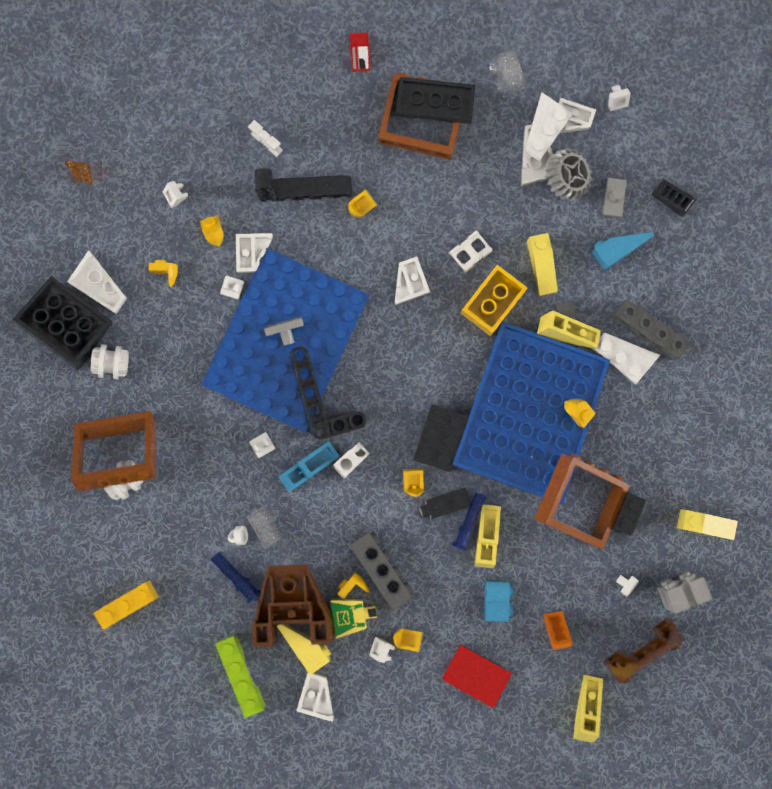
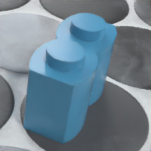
[484,580,513,622]

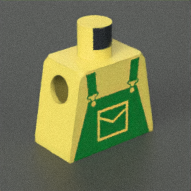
[331,598,377,638]

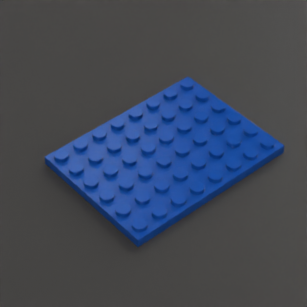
[201,248,369,433]
[452,321,610,505]

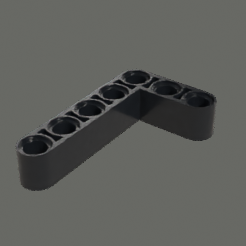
[254,168,352,202]
[289,347,366,440]

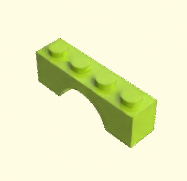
[215,633,266,718]

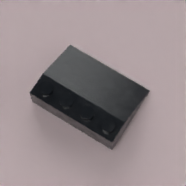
[13,276,112,371]

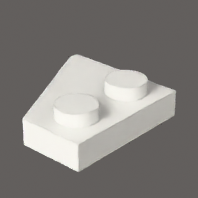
[236,233,273,273]
[395,257,430,305]

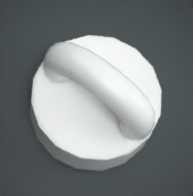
[228,525,248,545]

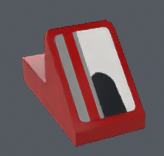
[350,32,371,72]

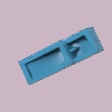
[278,441,340,493]

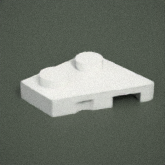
[558,98,596,133]
[296,673,334,722]

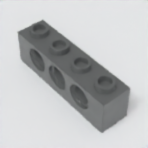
[612,299,691,361]
[349,532,413,611]

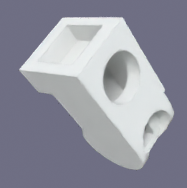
[333,442,370,479]

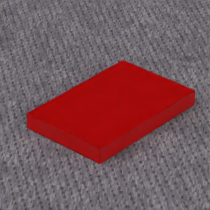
[442,644,512,708]

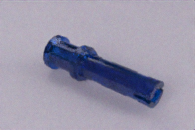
[452,492,487,551]
[210,552,261,604]

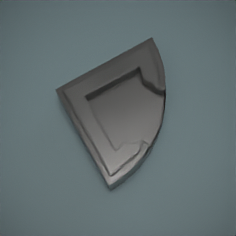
[554,302,577,320]

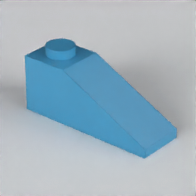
[591,232,654,271]

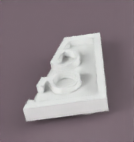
[524,93,573,161]
[521,124,552,186]
[67,251,127,314]
[592,333,660,384]

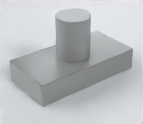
[602,178,627,218]
[264,316,304,345]

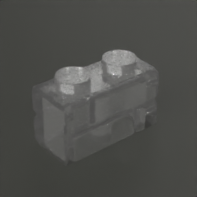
[490,49,527,96]
[247,506,284,550]

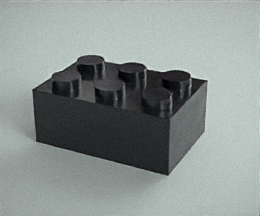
[413,405,469,472]

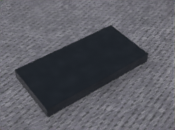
[396,77,476,124]

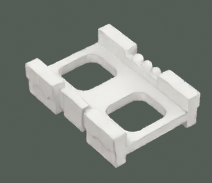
[248,120,283,157]
[449,230,493,273]

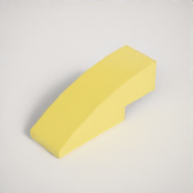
[474,504,501,568]

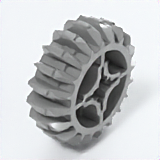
[544,148,593,200]

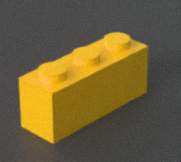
[94,580,159,630]

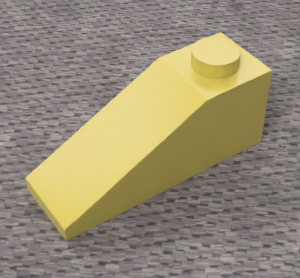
[527,233,558,296]
[537,310,601,349]
[677,509,737,540]
[277,624,331,675]
[574,675,603,743]

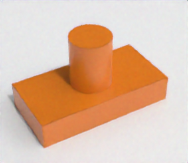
[543,611,573,650]

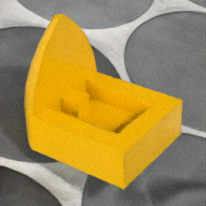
[348,190,377,218]
[200,215,224,247]
[149,260,178,287]
[564,398,596,428]
[403,468,424,497]
[338,572,369,599]
[393,628,423,652]

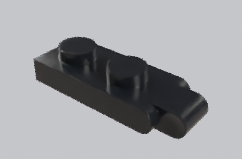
[417,487,472,520]

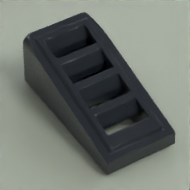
[652,179,696,217]

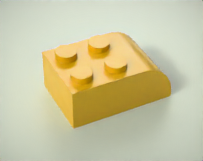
[460,265,527,336]

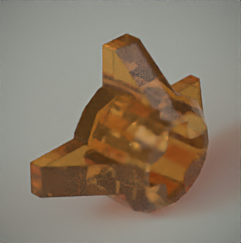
[65,160,93,185]

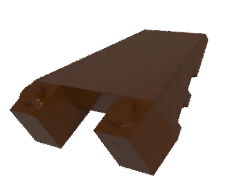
[252,564,335,647]
[604,618,685,684]

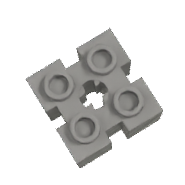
[657,571,712,614]

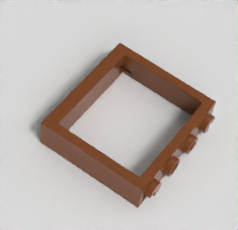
[378,73,459,160]
[71,411,156,491]
[534,453,630,550]

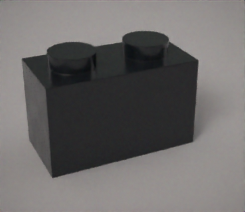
[612,492,646,536]

